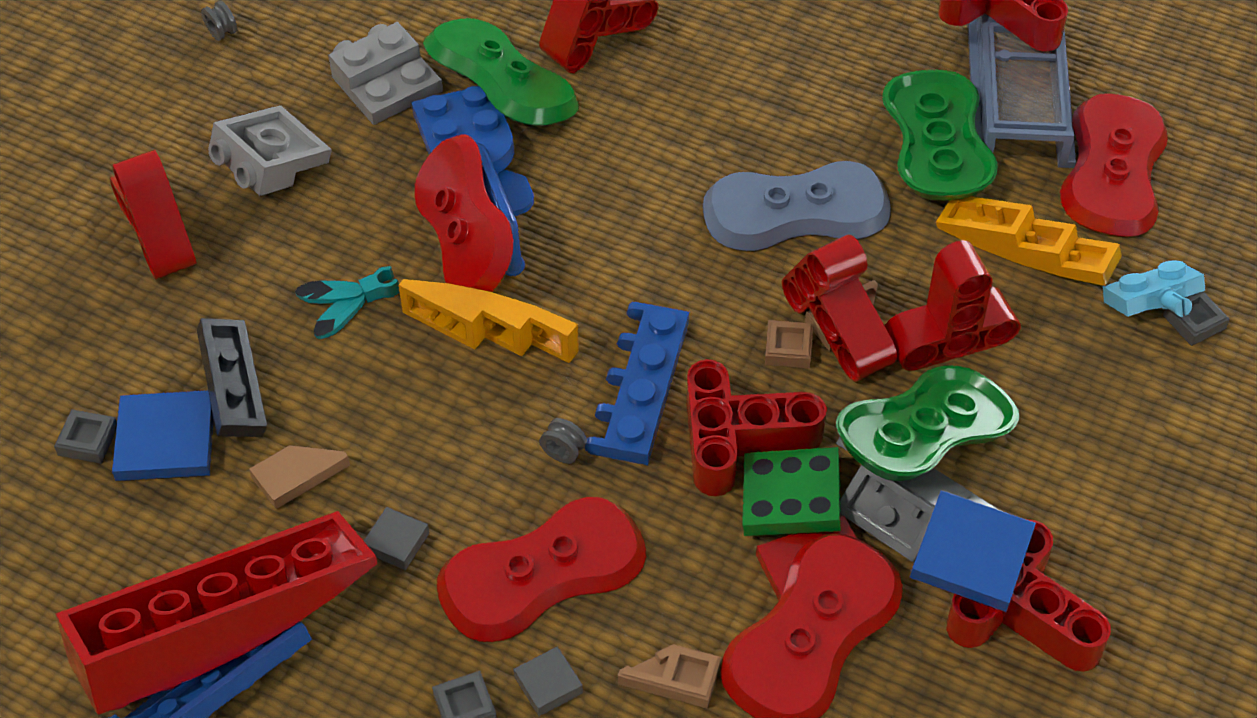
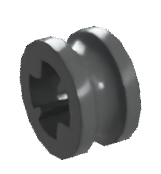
[201,0,237,41]
[539,418,587,464]

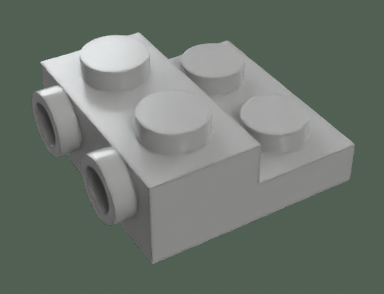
[328,22,443,125]
[208,105,332,196]

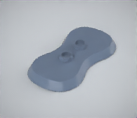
[703,161,891,251]

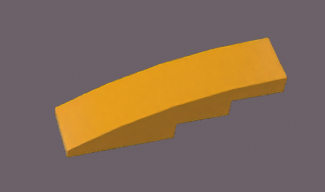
[936,196,1122,286]
[398,279,579,363]

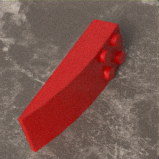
[55,511,377,715]

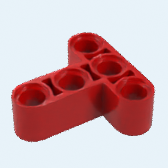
[539,0,659,73]
[938,0,1069,51]
[109,149,197,280]
[782,234,897,382]
[885,240,1021,371]
[686,359,827,497]
[946,519,1111,672]

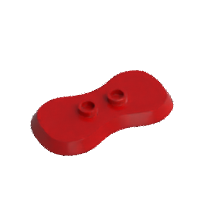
[1060,93,1168,237]
[415,134,513,292]
[437,497,646,642]
[720,533,903,718]

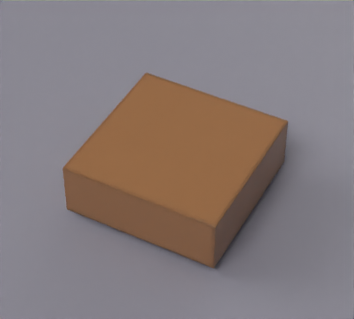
[765,320,813,369]

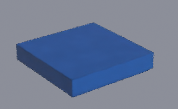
[112,390,214,481]
[910,490,1036,612]

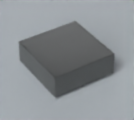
[1163,291,1230,346]
[54,409,117,464]
[364,507,429,570]
[514,646,583,716]
[432,671,497,718]

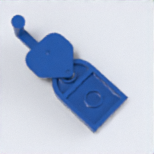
[411,86,534,276]

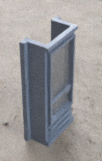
[968,14,1076,168]

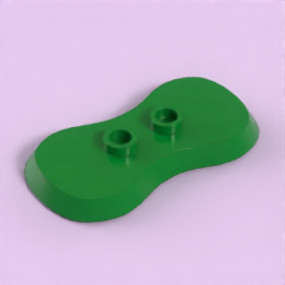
[423,18,579,126]
[882,70,998,200]
[836,365,1019,481]

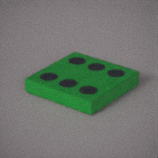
[742,447,841,536]

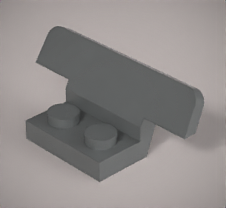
[836,437,999,562]

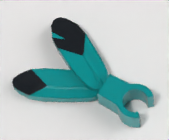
[295,266,399,339]

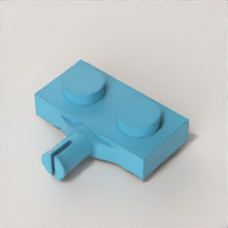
[1102,261,1205,317]

